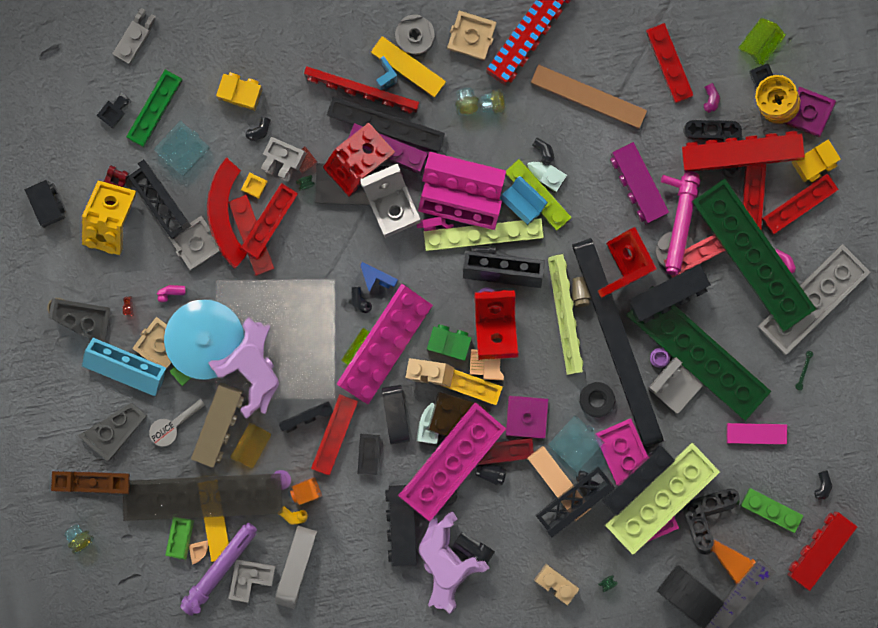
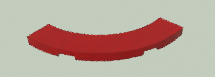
[207,157,247,269]

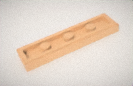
[528,446,591,521]

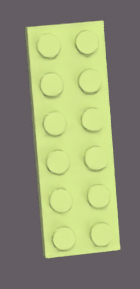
[605,443,720,555]

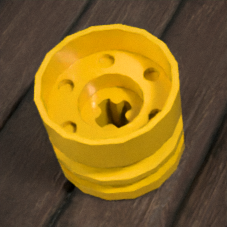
[755,75,801,124]

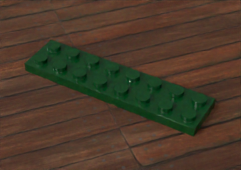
[692,179,816,332]
[626,285,771,421]

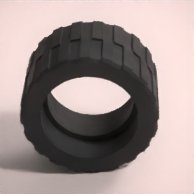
[657,565,724,628]

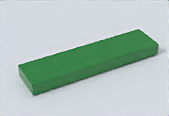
[126,69,183,148]

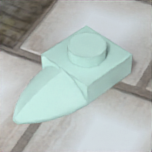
[527,162,567,192]
[416,403,438,444]

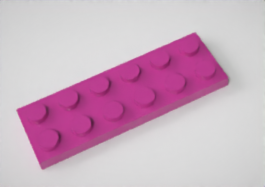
[337,284,433,404]
[398,403,506,522]
[594,418,679,543]

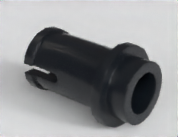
[472,244,496,254]

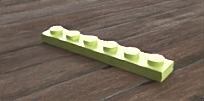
[424,218,544,251]
[548,254,583,375]

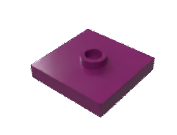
[784,87,836,138]
[505,396,548,438]

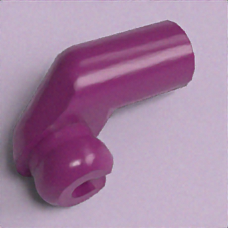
[704,83,720,113]

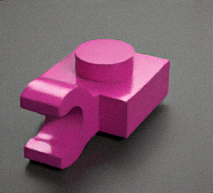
[416,216,454,231]

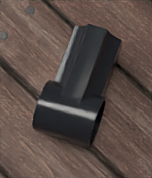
[453,532,495,564]

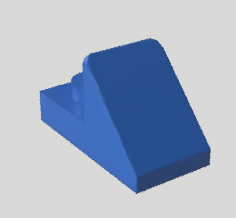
[360,262,398,293]

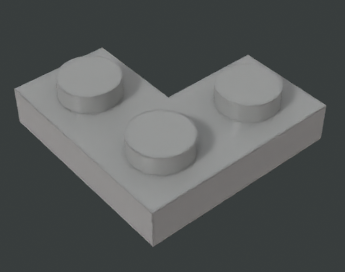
[229,559,276,603]

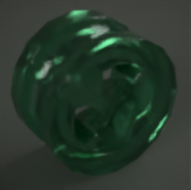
[296,175,316,191]
[598,574,618,593]

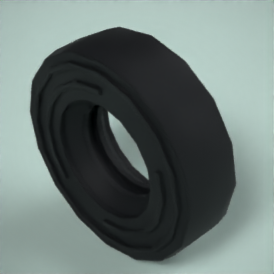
[579,382,615,417]

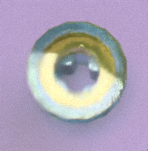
[455,88,481,116]
[481,88,506,115]
[64,524,94,554]

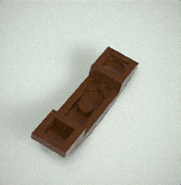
[51,471,130,494]

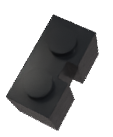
[24,180,66,227]

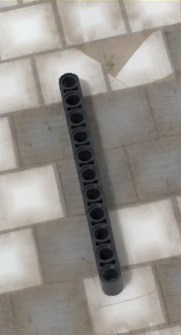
[572,238,664,448]

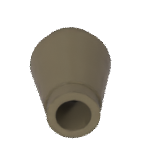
[572,277,592,307]

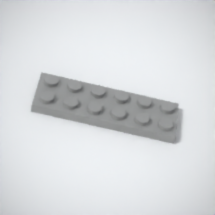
[757,244,871,355]

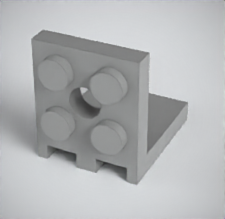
[360,164,421,238]

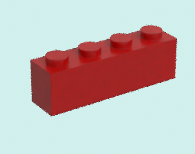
[787,511,857,591]

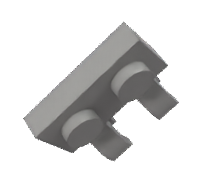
[261,137,307,182]

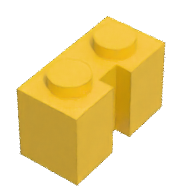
[216,72,263,111]
[791,139,841,182]

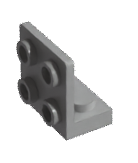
[648,358,703,413]

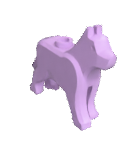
[208,317,279,419]
[419,512,489,614]

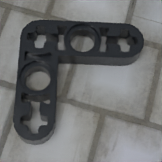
[683,120,742,179]
[683,489,740,555]

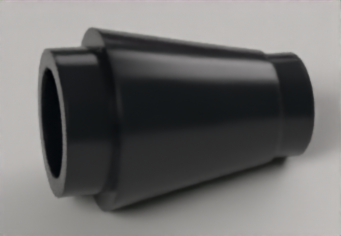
[476,465,506,485]

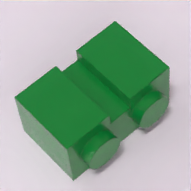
[427,324,472,361]

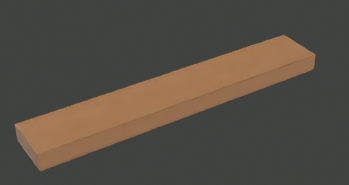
[531,64,647,129]

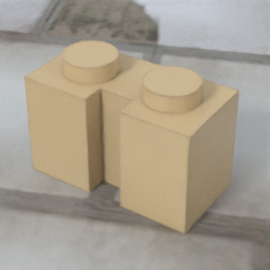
[405,358,454,387]
[534,564,579,605]

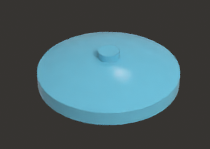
[164,300,244,380]

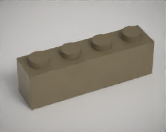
[191,382,245,467]

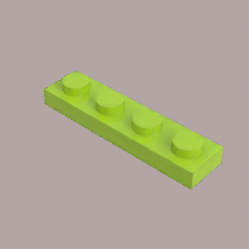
[506,159,572,231]

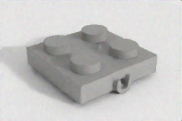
[168,215,220,270]

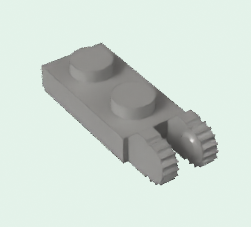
[112,8,156,65]

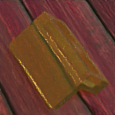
[230,423,271,468]

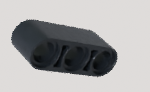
[382,385,410,445]

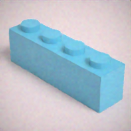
[82,338,166,396]

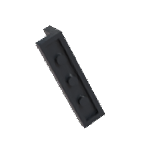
[128,159,191,239]
[536,466,615,538]

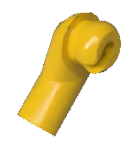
[278,506,308,525]

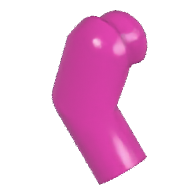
[775,249,796,273]
[157,285,185,302]

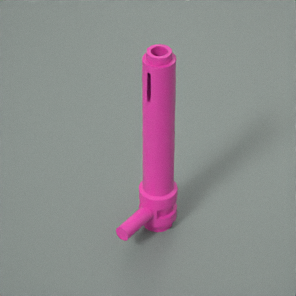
[661,171,701,275]

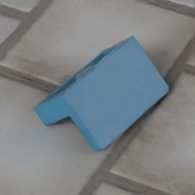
[376,56,398,91]
[500,176,547,225]

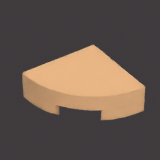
[189,540,209,565]

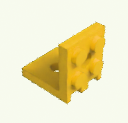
[82,181,136,255]

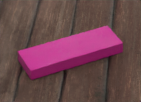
[726,423,787,444]

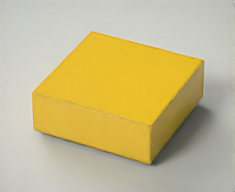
[241,173,268,199]

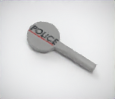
[149,399,205,446]

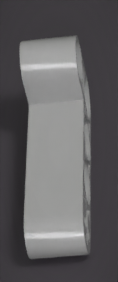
[275,526,317,609]

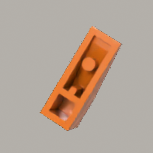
[290,477,322,505]
[703,538,756,585]

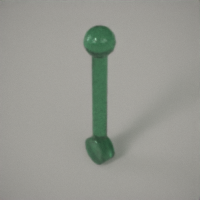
[795,351,814,390]

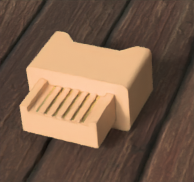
[470,349,504,381]

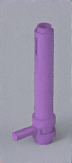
[180,523,257,616]

